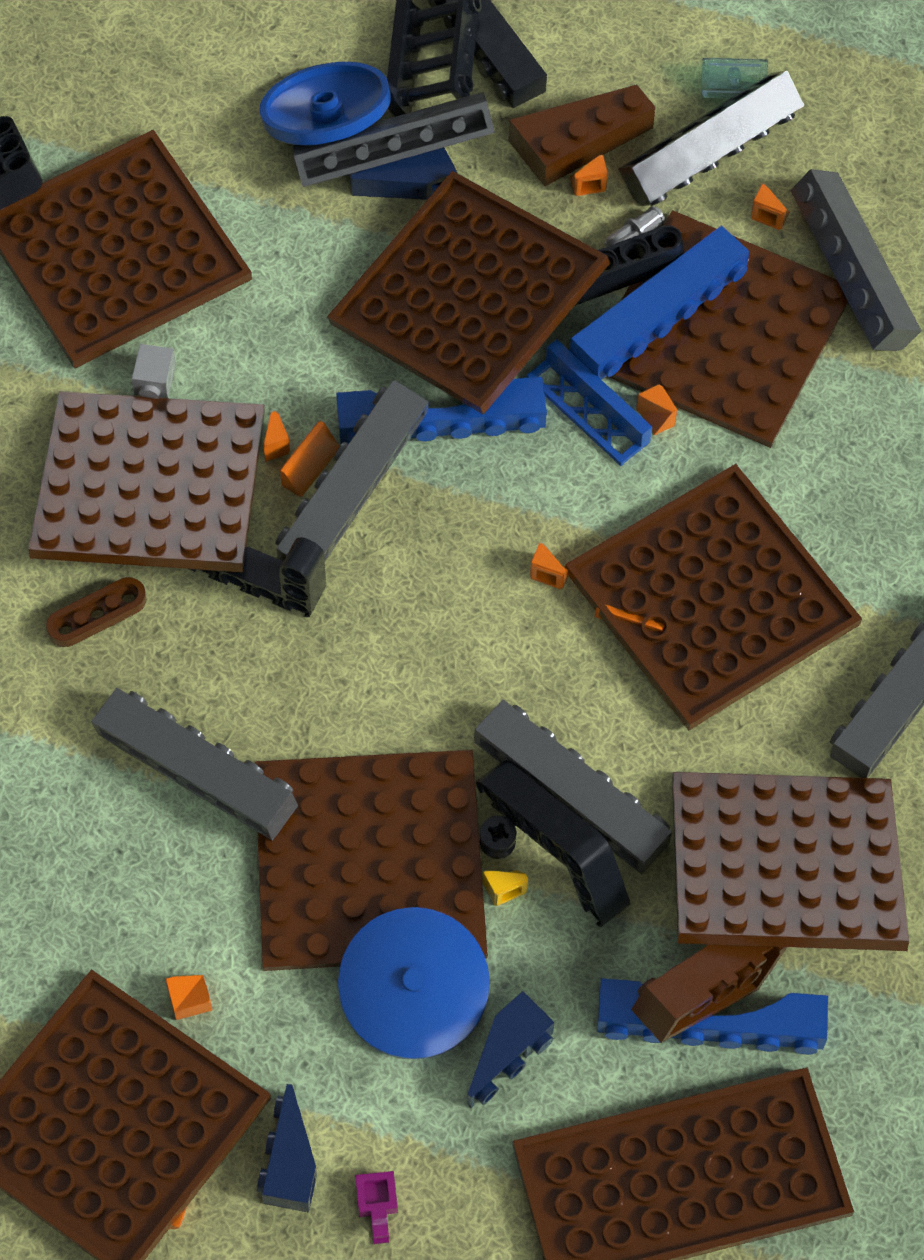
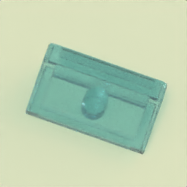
[701,58,768,98]

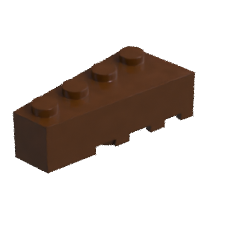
[508,84,656,186]
[631,945,787,1043]

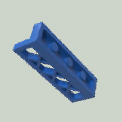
[526,339,652,466]

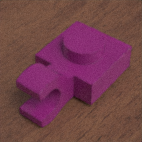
[355,1171,398,1244]

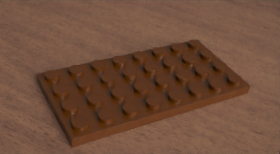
[512,1067,854,1260]

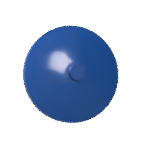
[260,62,391,145]
[338,907,490,1059]

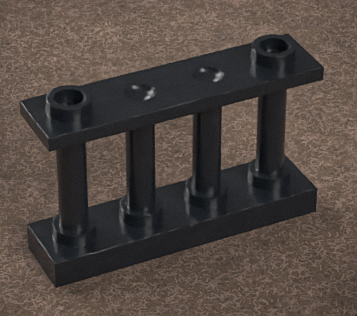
[387,0,481,117]

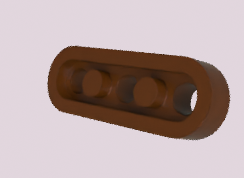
[46,577,147,647]

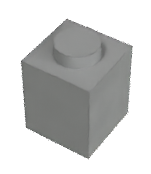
[132,344,176,399]

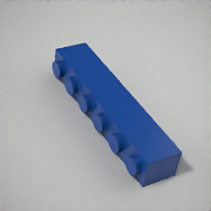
[570,225,750,380]

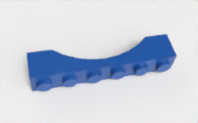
[336,377,547,444]
[597,978,828,1055]

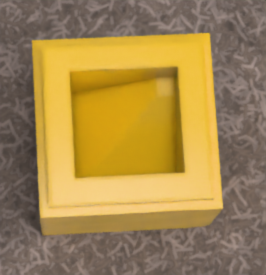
[482,870,528,906]

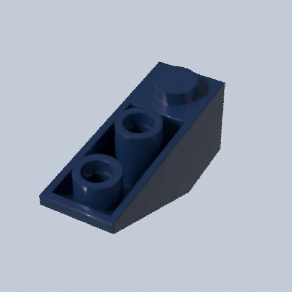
[350,147,458,200]
[467,991,554,1108]
[257,1084,317,1213]

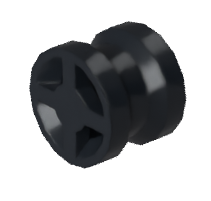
[479,816,517,859]

